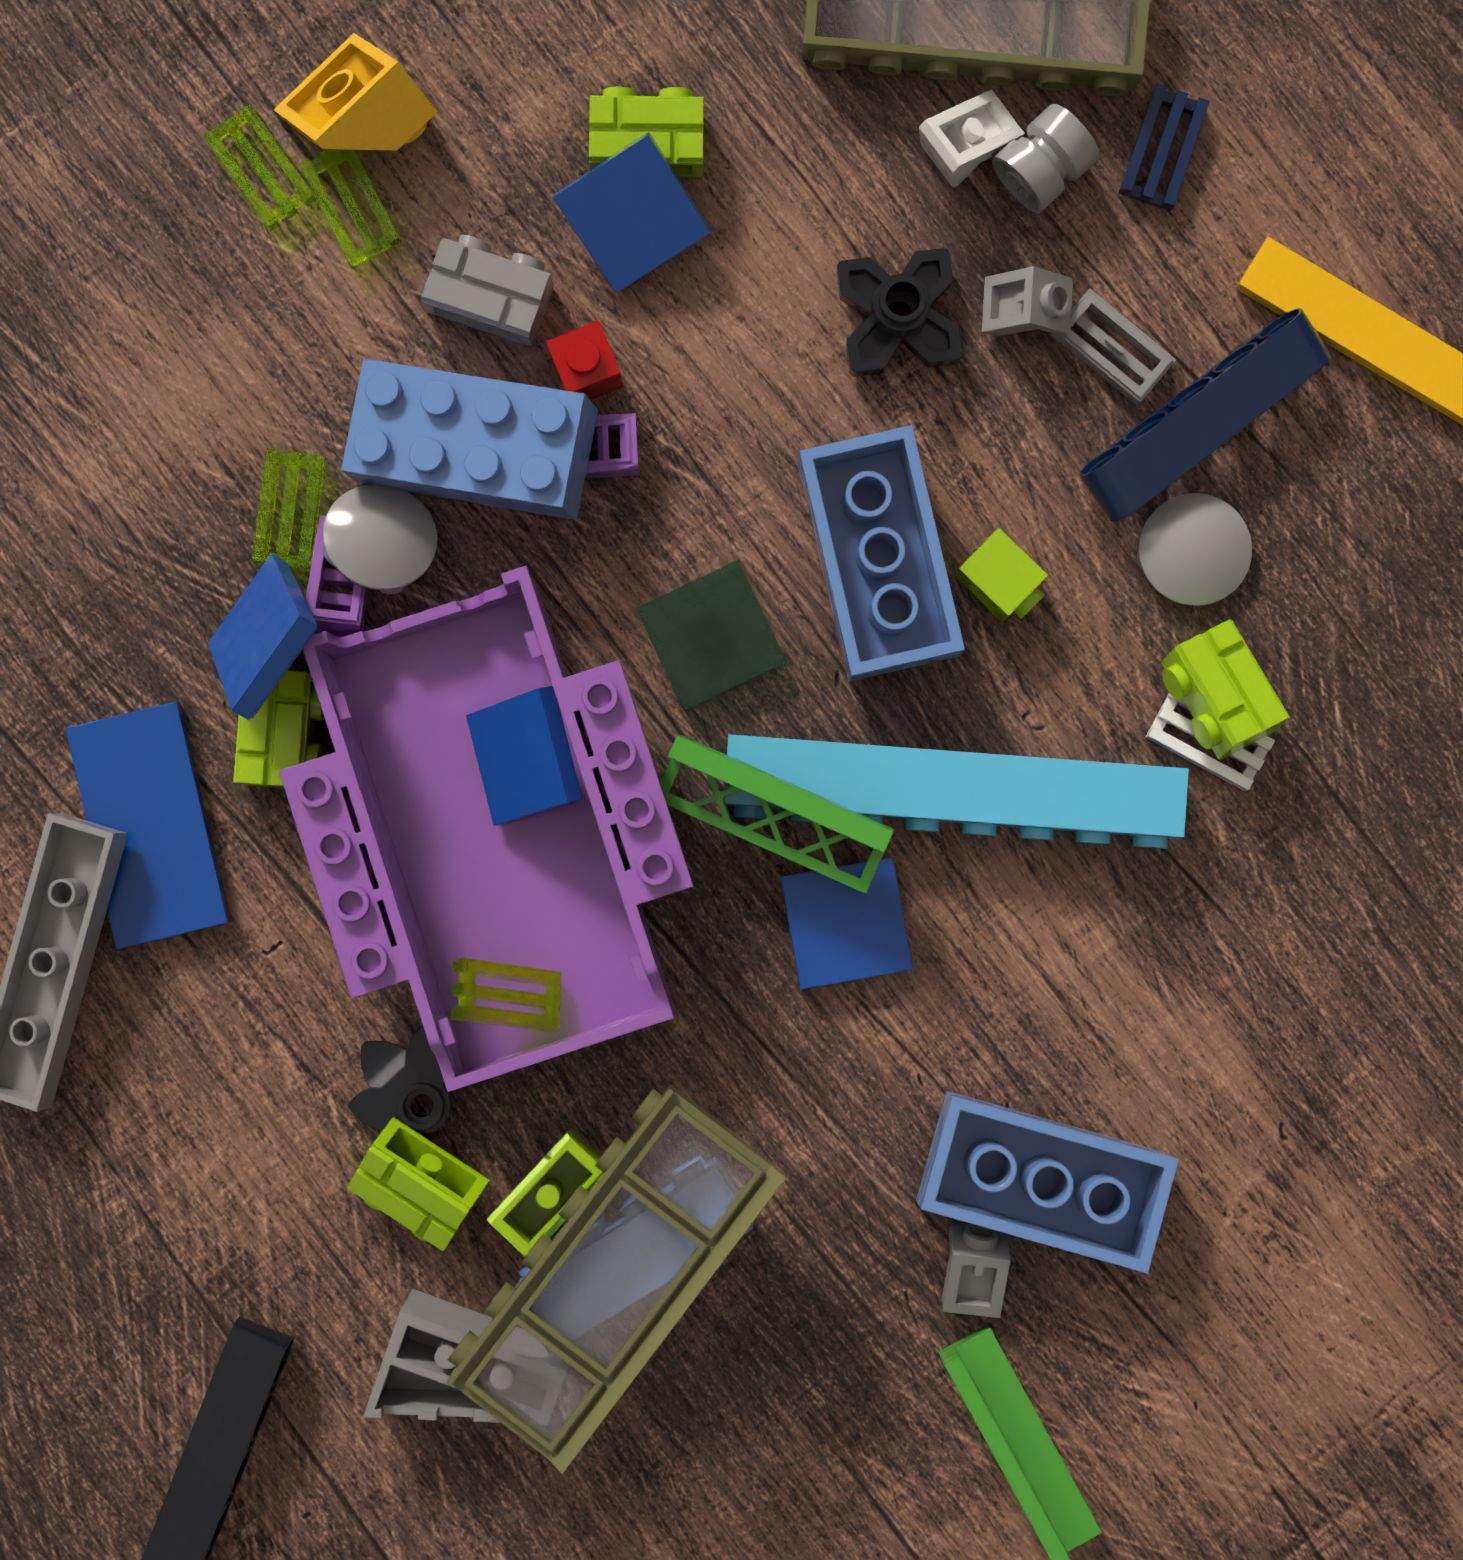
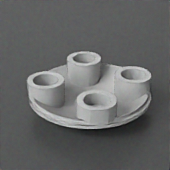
[323,484,437,594]
[1137,493,1252,607]

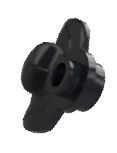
[348,1027,451,1135]

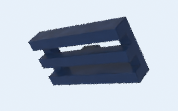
[1118,83,1210,211]

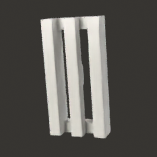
[1145,693,1275,791]

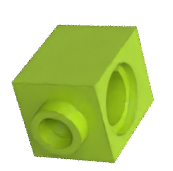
[954,528,1048,622]

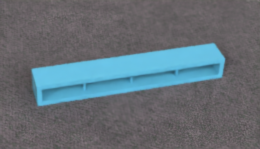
[724,734,1189,849]

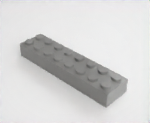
[0,813,128,1112]

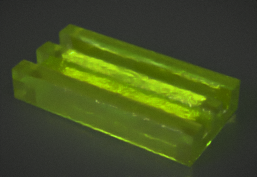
[204,104,317,231]
[299,149,401,267]
[252,448,326,570]
[451,958,561,1032]

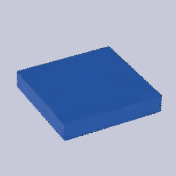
[553,132,711,293]
[466,686,582,826]
[780,857,913,989]

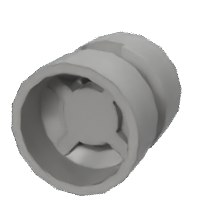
[991,104,1100,214]

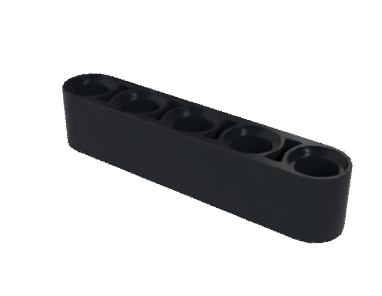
[141,1316,294,1560]

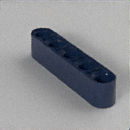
[1079,308,1332,522]

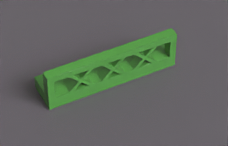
[661,735,895,894]
[938,1324,1102,1560]

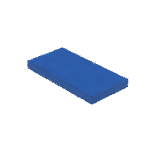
[65,701,232,950]

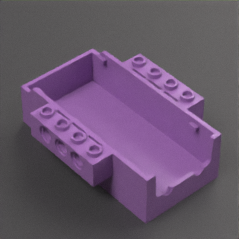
[279,566,694,1092]

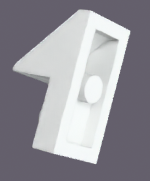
[919,89,1025,188]

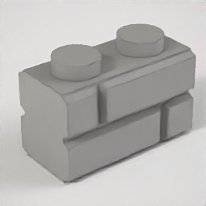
[421,235,554,348]

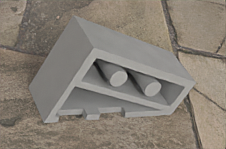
[363,1289,569,1425]

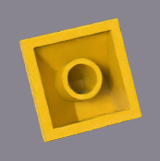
[274,33,438,151]

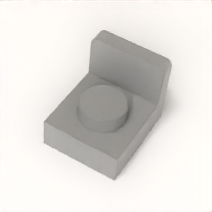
[982,266,1073,337]
[942,1222,1010,1318]

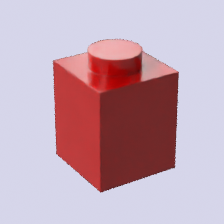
[546,320,623,400]

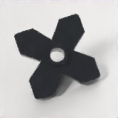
[836,248,963,377]

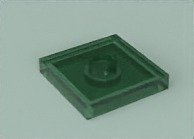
[636,560,787,712]

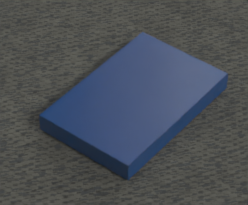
[208,553,317,720]

